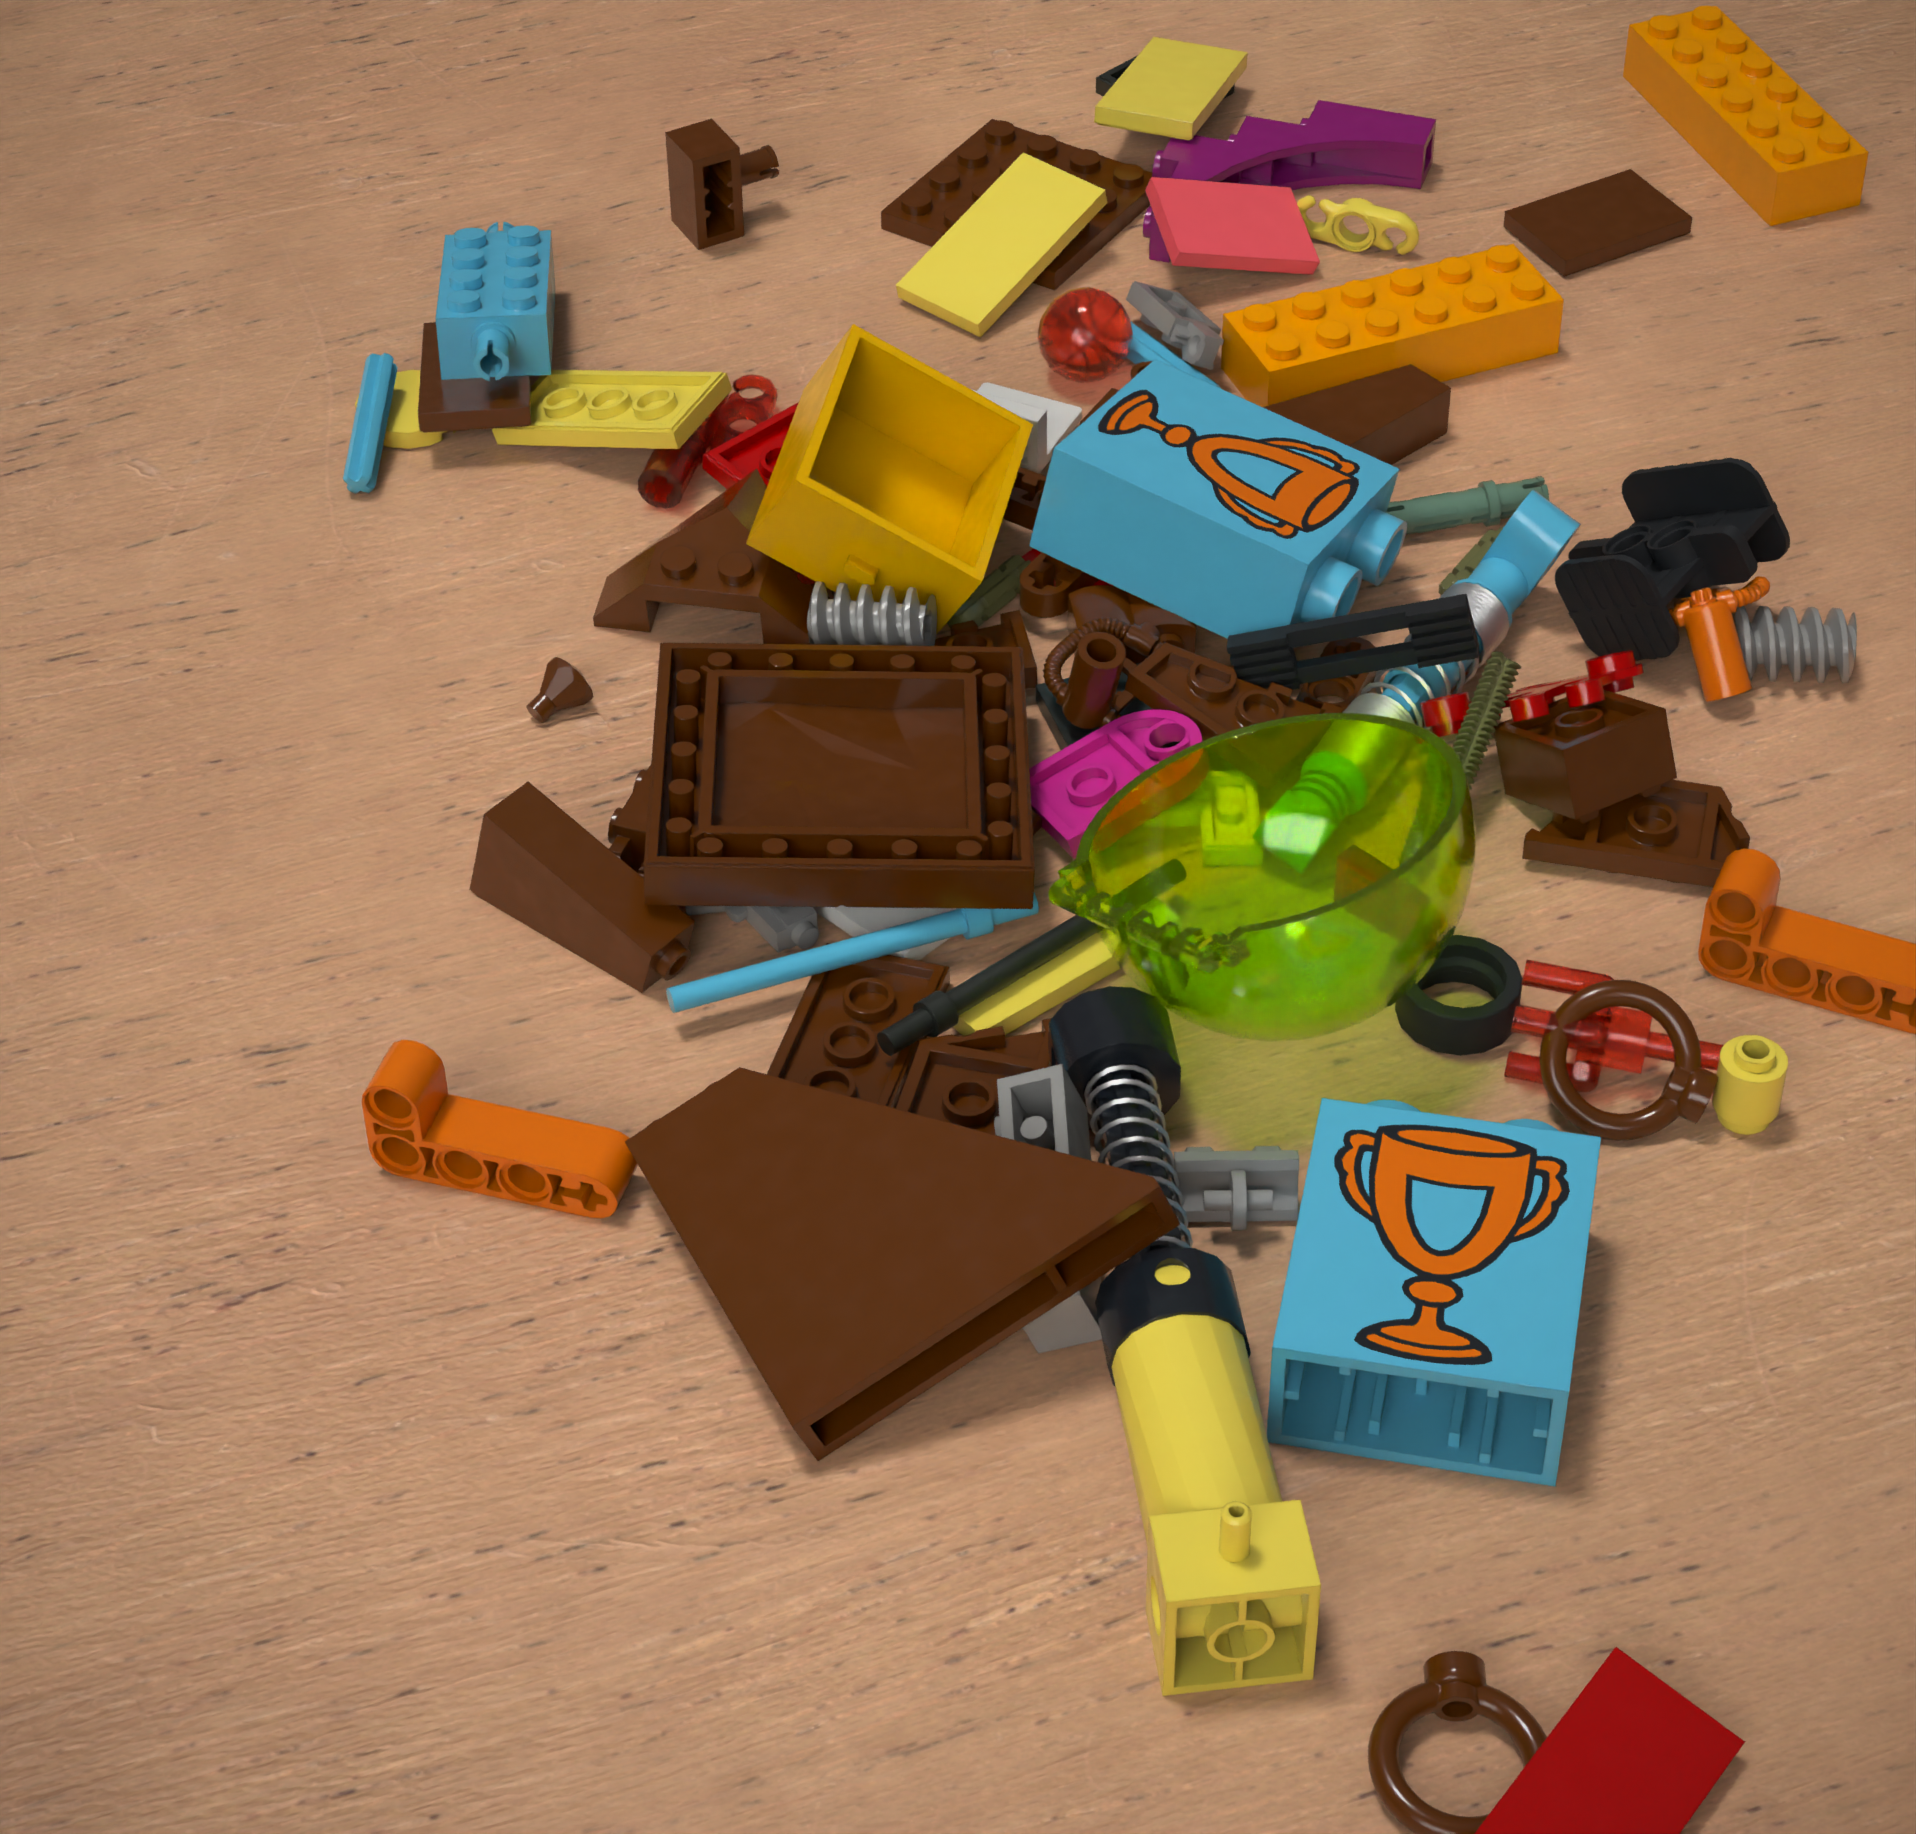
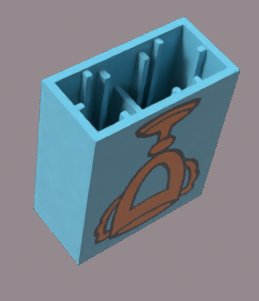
[1029,359,1407,639]
[1267,1098,1601,1487]

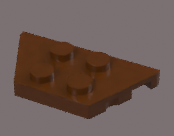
[1522,780,1750,888]
[896,1018,1052,1135]

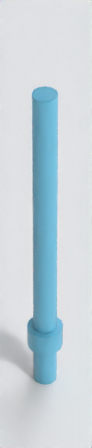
[666,893,1039,1013]

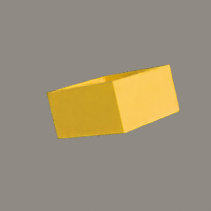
[746,324,1033,634]

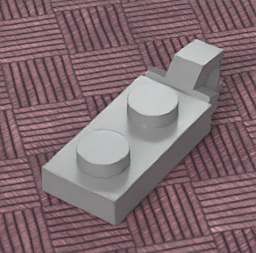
[1126,281,1224,370]

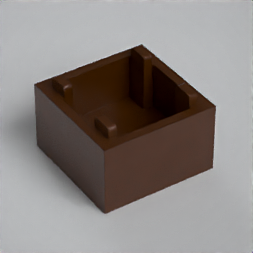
[1493,689,1677,823]

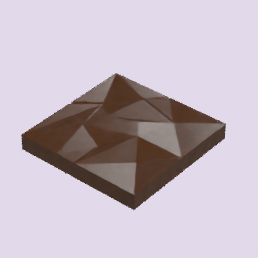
[644,643,1035,909]

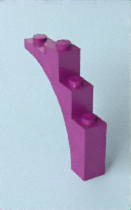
[1143,100,1436,263]

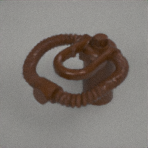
[1043,617,1163,729]

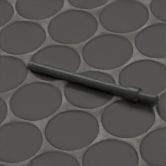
[877,859,1184,1056]

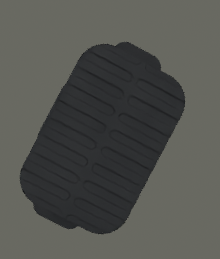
[1555,458,1790,661]

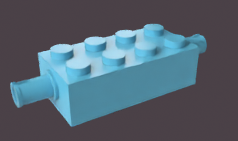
[435,222,556,381]

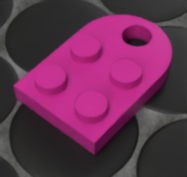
[1029,709,1207,859]

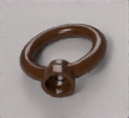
[1539,980,1718,1140]
[1368,1651,1547,1834]

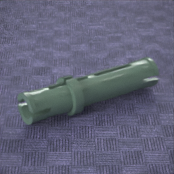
[1386,476,1549,535]

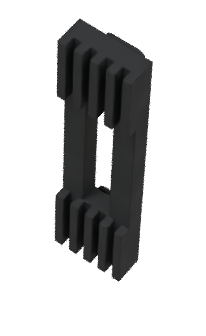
[1227,594,1479,690]

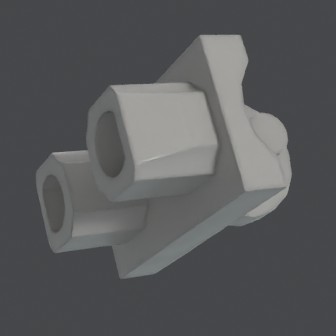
[1174,1146,1299,1231]

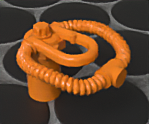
[1668,576,1770,702]

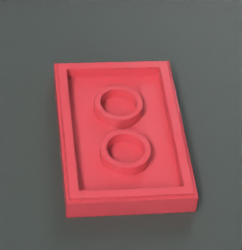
[1145,177,1320,275]

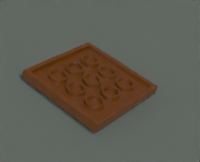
[881,119,1152,291]

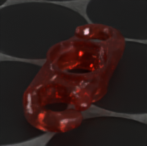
[710,374,778,450]

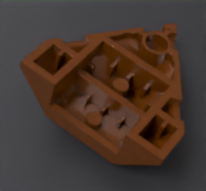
[593,468,830,644]

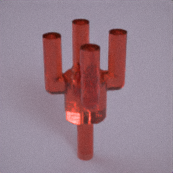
[1504,959,1724,1093]

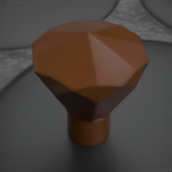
[526,657,594,723]

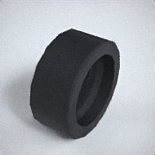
[1395,935,1523,1056]

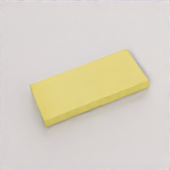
[1094,37,1248,140]
[896,152,1107,338]
[491,370,732,449]

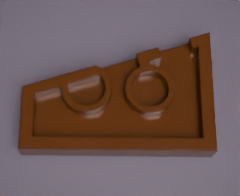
[1125,642,1345,788]

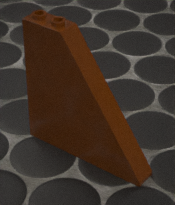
[625,1067,1181,1461]

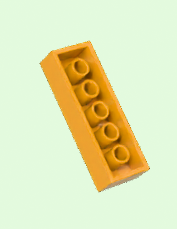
[1623,6,1869,226]
[1221,244,1564,407]

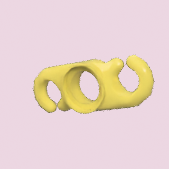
[1297,195,1419,255]

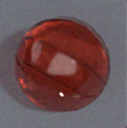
[1037,287,1133,383]

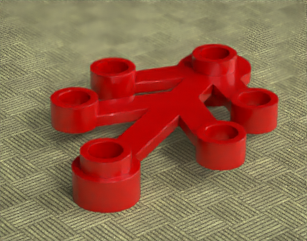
[1420,650,1644,738]

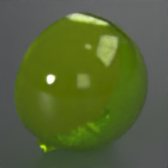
[1048,713,1476,1042]

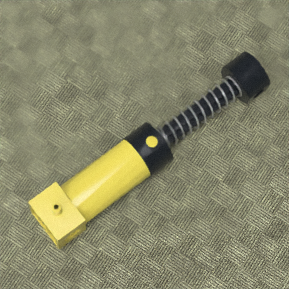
[1048,986,1321,1696]

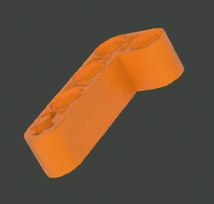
[1698,848,1916,1034]
[362,1039,638,1219]

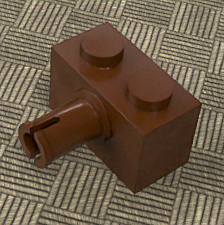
[665,118,779,250]

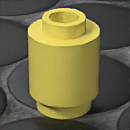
[1712,1035,1788,1135]

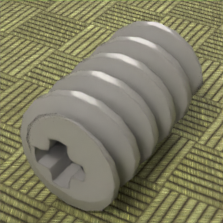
[807,581,937,646]
[1732,606,1857,683]

